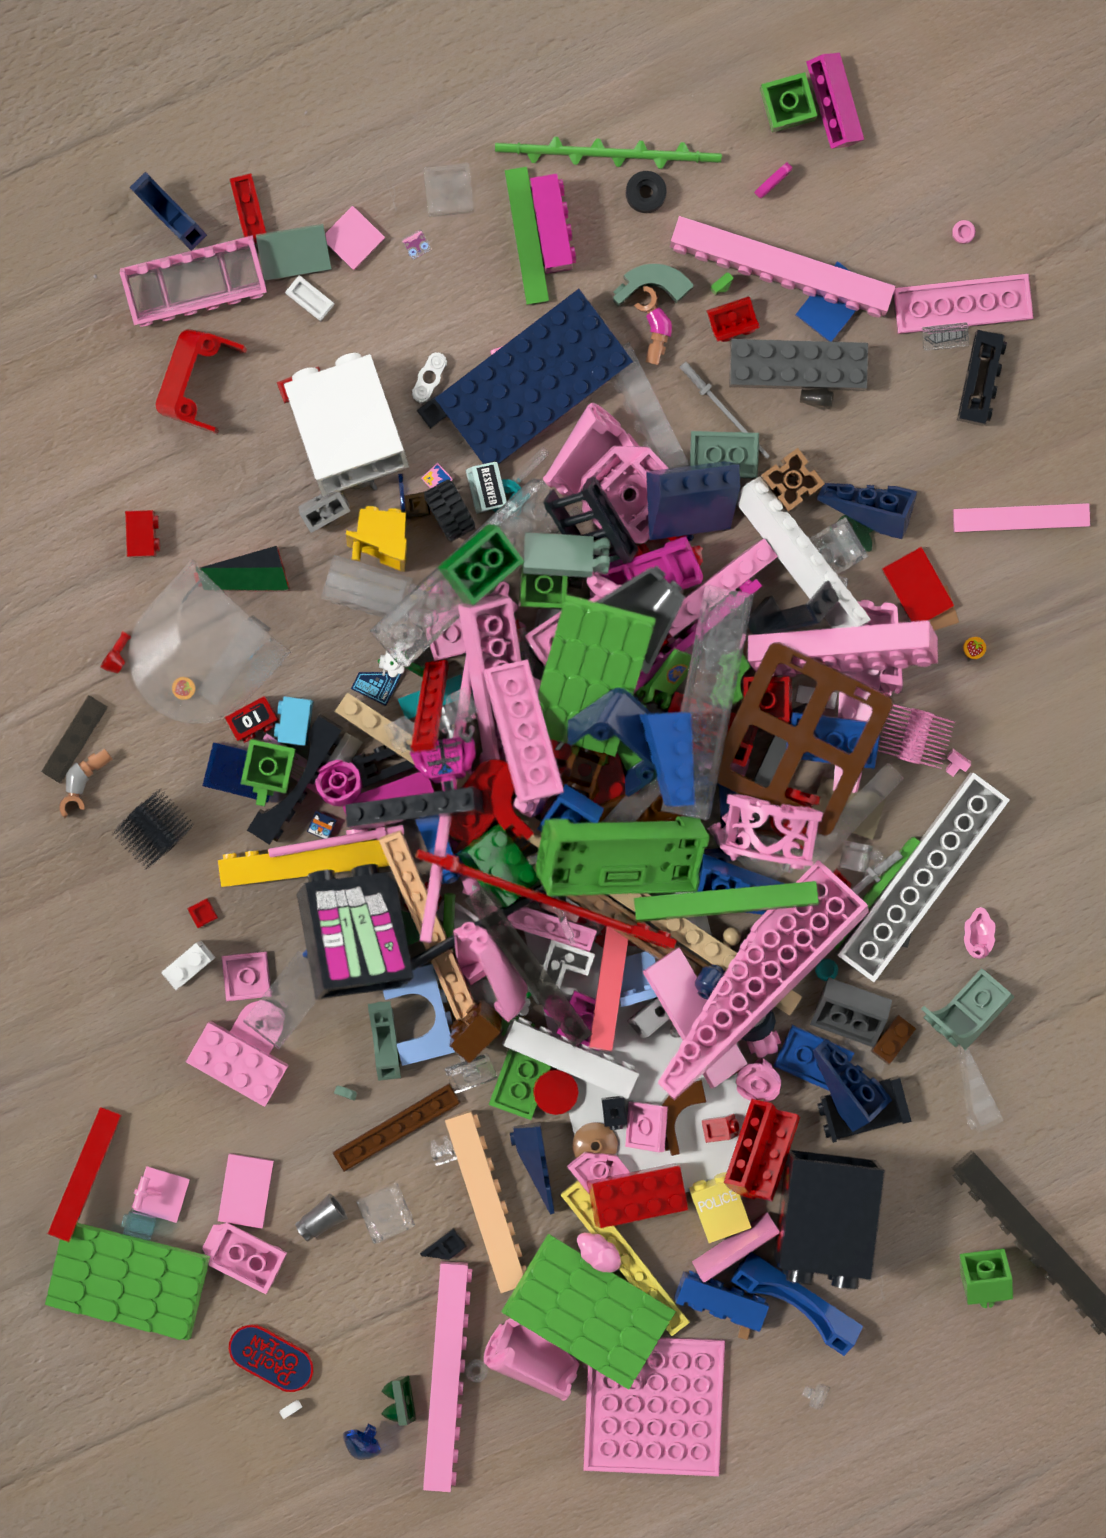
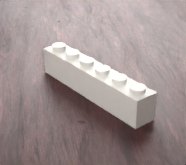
[502,1017,639,1099]

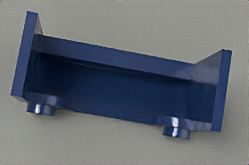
[568,688,658,797]

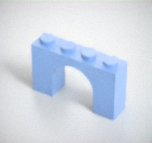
[383,964,455,1066]

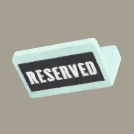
[466,462,507,514]

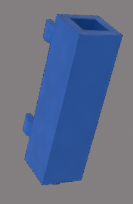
[415,817,464,884]

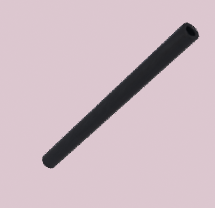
[410,884,547,971]

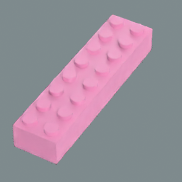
[458,594,521,762]
[748,621,938,677]

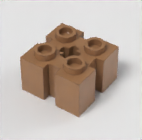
[760,448,825,512]

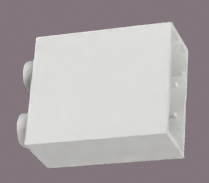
[284,353,409,497]

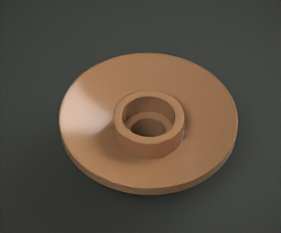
[572,1122,618,1158]

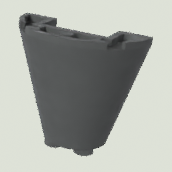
[596,566,685,674]

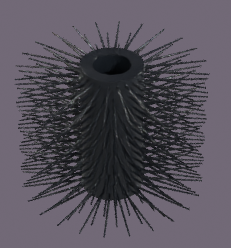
[112,788,194,870]

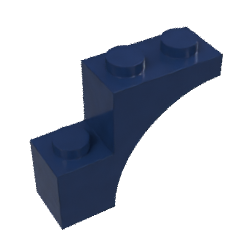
[129,171,207,251]

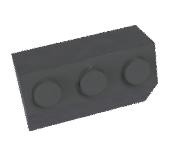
[810,977,892,1047]

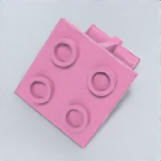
[132,1166,190,1223]

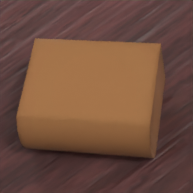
[737,1325,751,1340]

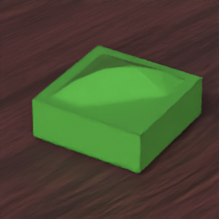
[710,272,734,296]

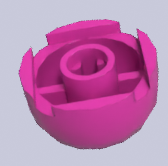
[315,760,362,807]

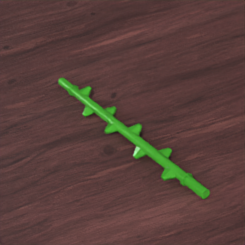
[495,136,721,169]

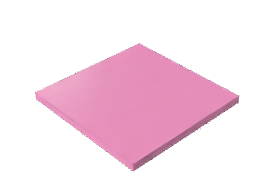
[583,1337,725,1476]

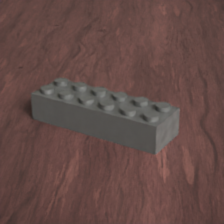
[729,339,868,391]

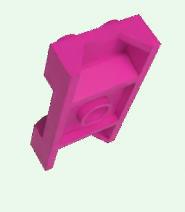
[601,536,703,589]

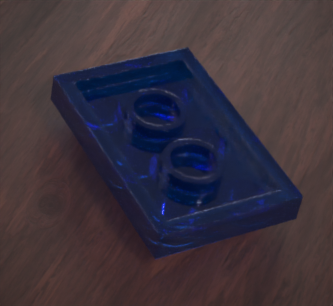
[202,742,270,803]

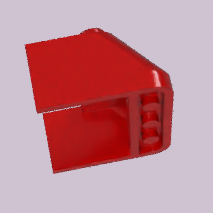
[156,329,247,435]

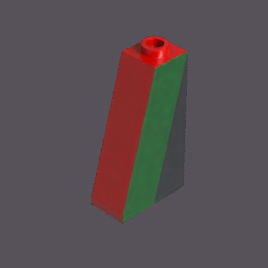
[195,546,290,592]

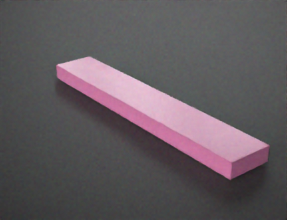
[953,504,1090,532]

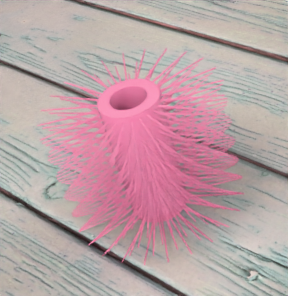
[878,705,955,769]

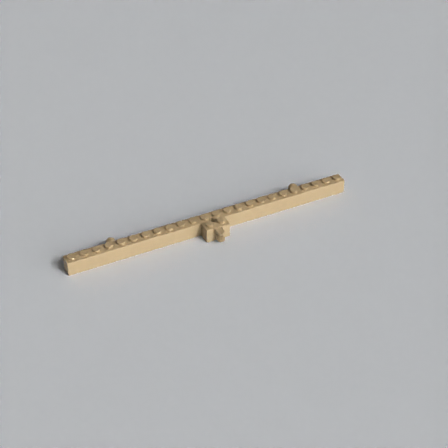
[335,692,802,1016]

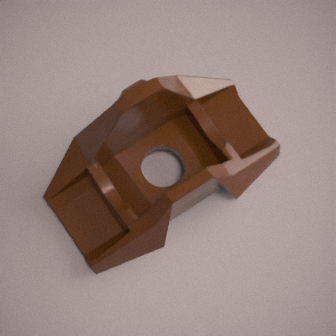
[560,745,610,801]

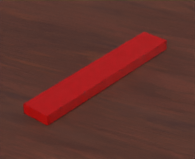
[411,660,449,753]
[47,1107,122,1243]

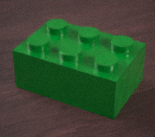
[437,524,524,605]
[458,824,540,909]

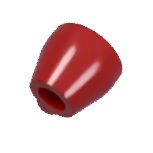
[100,631,132,674]

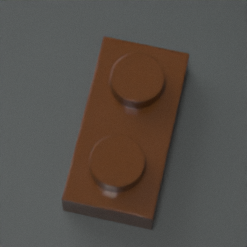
[871,1015,916,1065]

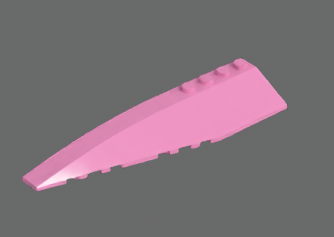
[658,860,869,1099]

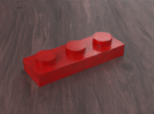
[230,173,266,244]

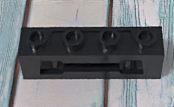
[957,330,1007,426]
[349,739,438,788]

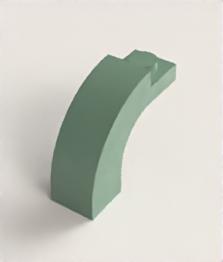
[613,264,694,307]
[368,1001,401,1081]

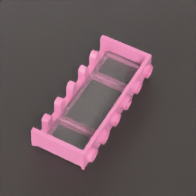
[120,235,267,327]

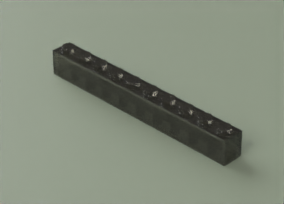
[952,1150,1106,1336]

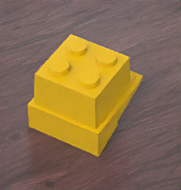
[346,506,407,572]

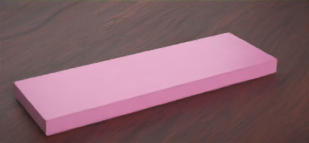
[893,274,1033,334]
[483,660,564,804]
[642,947,748,1088]

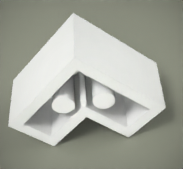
[537,940,595,990]

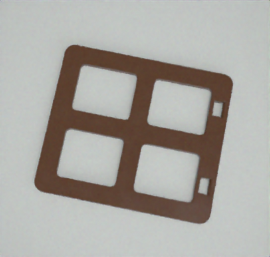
[710,642,893,836]

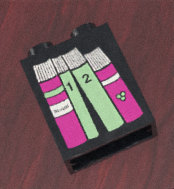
[297,864,413,1000]

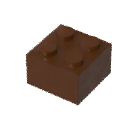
[449,999,502,1064]

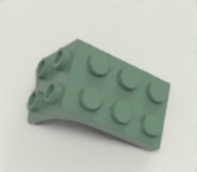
[921,968,1015,1051]

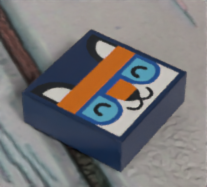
[307,811,337,839]

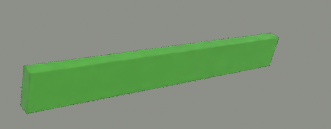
[634,881,819,922]

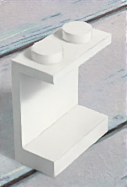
[161,941,216,990]

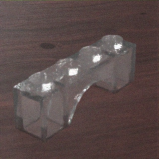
[384,687,479,753]

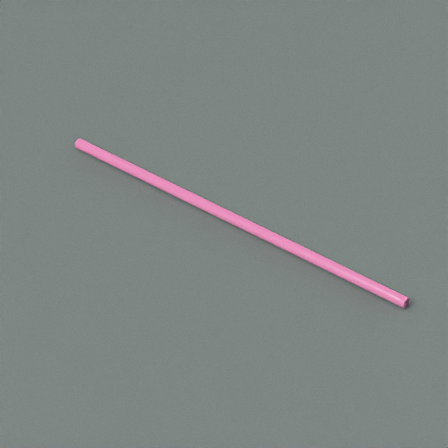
[420,593,488,943]

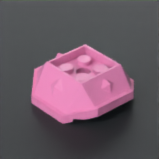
[581,446,669,543]

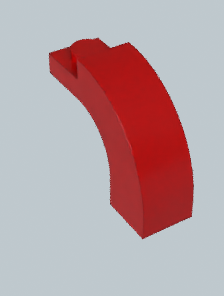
[491,762,534,840]

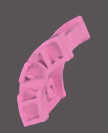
[720,794,823,869]

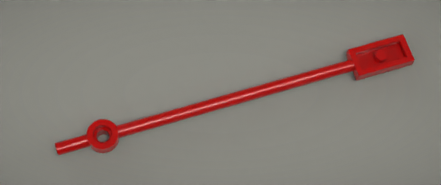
[416,849,676,949]

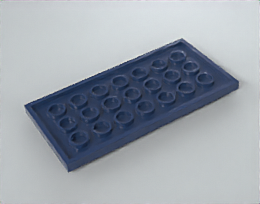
[435,288,634,464]

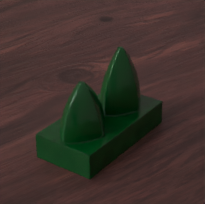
[381,1375,416,1426]

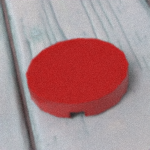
[533,1069,579,1115]

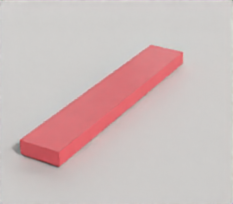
[589,926,628,1052]

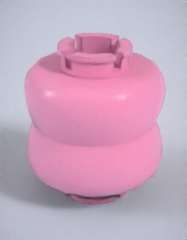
[747,1030,781,1058]

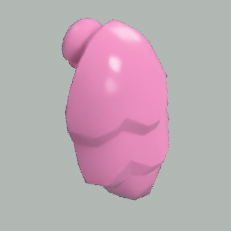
[964,907,995,959]
[577,1233,621,1273]

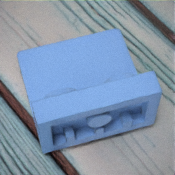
[619,951,657,1007]

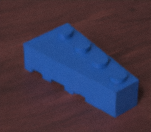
[639,712,695,806]
[697,854,785,915]
[674,1270,769,1332]

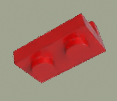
[706,296,760,342]

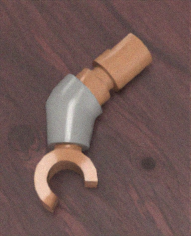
[60,748,113,818]

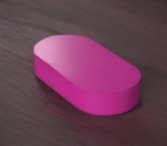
[754,162,793,199]

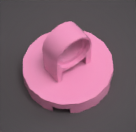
[736,1058,781,1102]

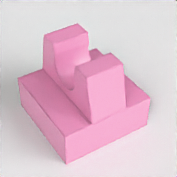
[946,748,971,777]

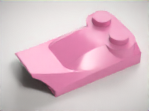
[202,1222,287,1294]

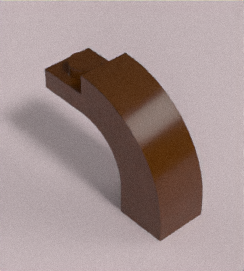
[660,1078,706,1156]

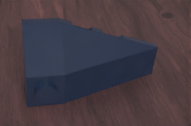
[817,483,917,539]
[813,1039,892,1132]
[510,1122,555,1214]

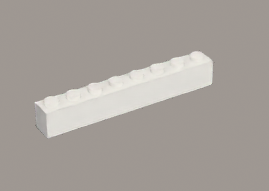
[736,477,871,629]

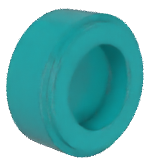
[815,958,838,981]

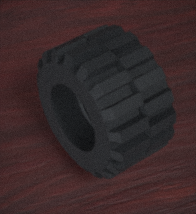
[424,479,475,542]

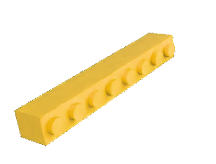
[218,840,390,887]

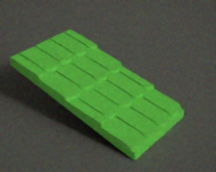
[538,595,655,756]
[45,1223,210,1340]
[501,1234,676,1390]

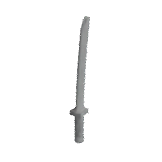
[679,361,770,459]
[851,850,903,895]

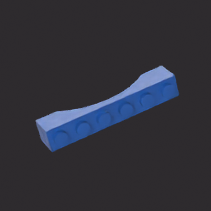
[731,1252,863,1356]

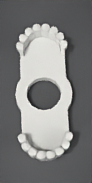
[412,352,447,403]

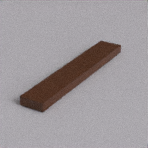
[332,1083,461,1172]

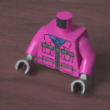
[404,726,476,791]

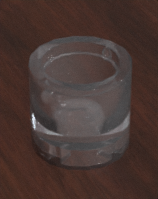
[839,840,873,873]

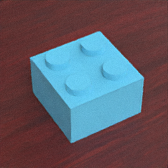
[274,696,314,746]

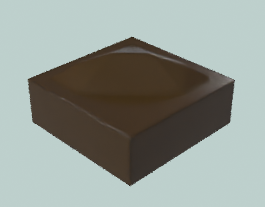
[404,491,431,519]

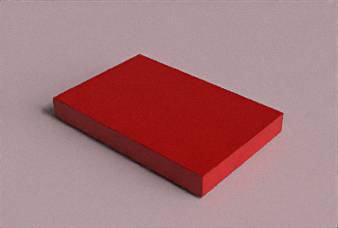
[881,547,954,622]

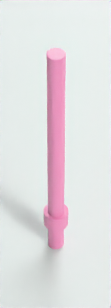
[268,825,404,858]

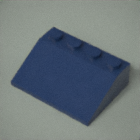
[646,461,740,540]

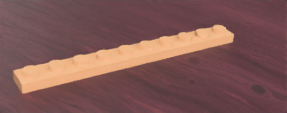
[379,830,475,1020]

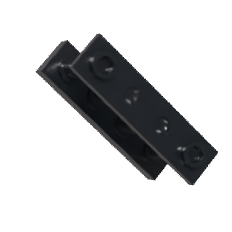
[543,476,638,564]

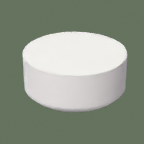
[279,1400,302,1419]

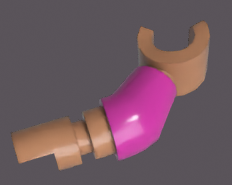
[634,286,672,365]

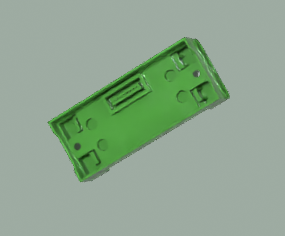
[536,816,709,896]

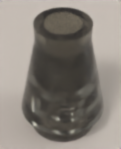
[800,389,834,411]

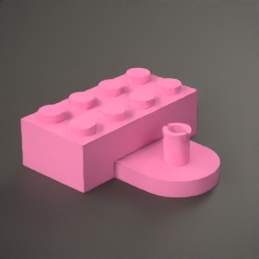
[186,1001,289,1107]

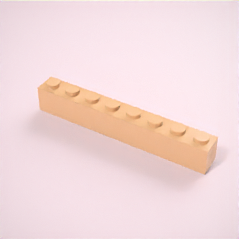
[445,1110,527,1293]

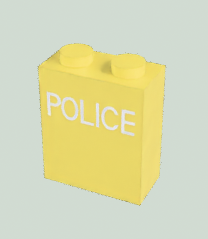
[689,1172,751,1243]

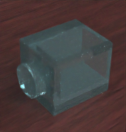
[121,1209,157,1241]

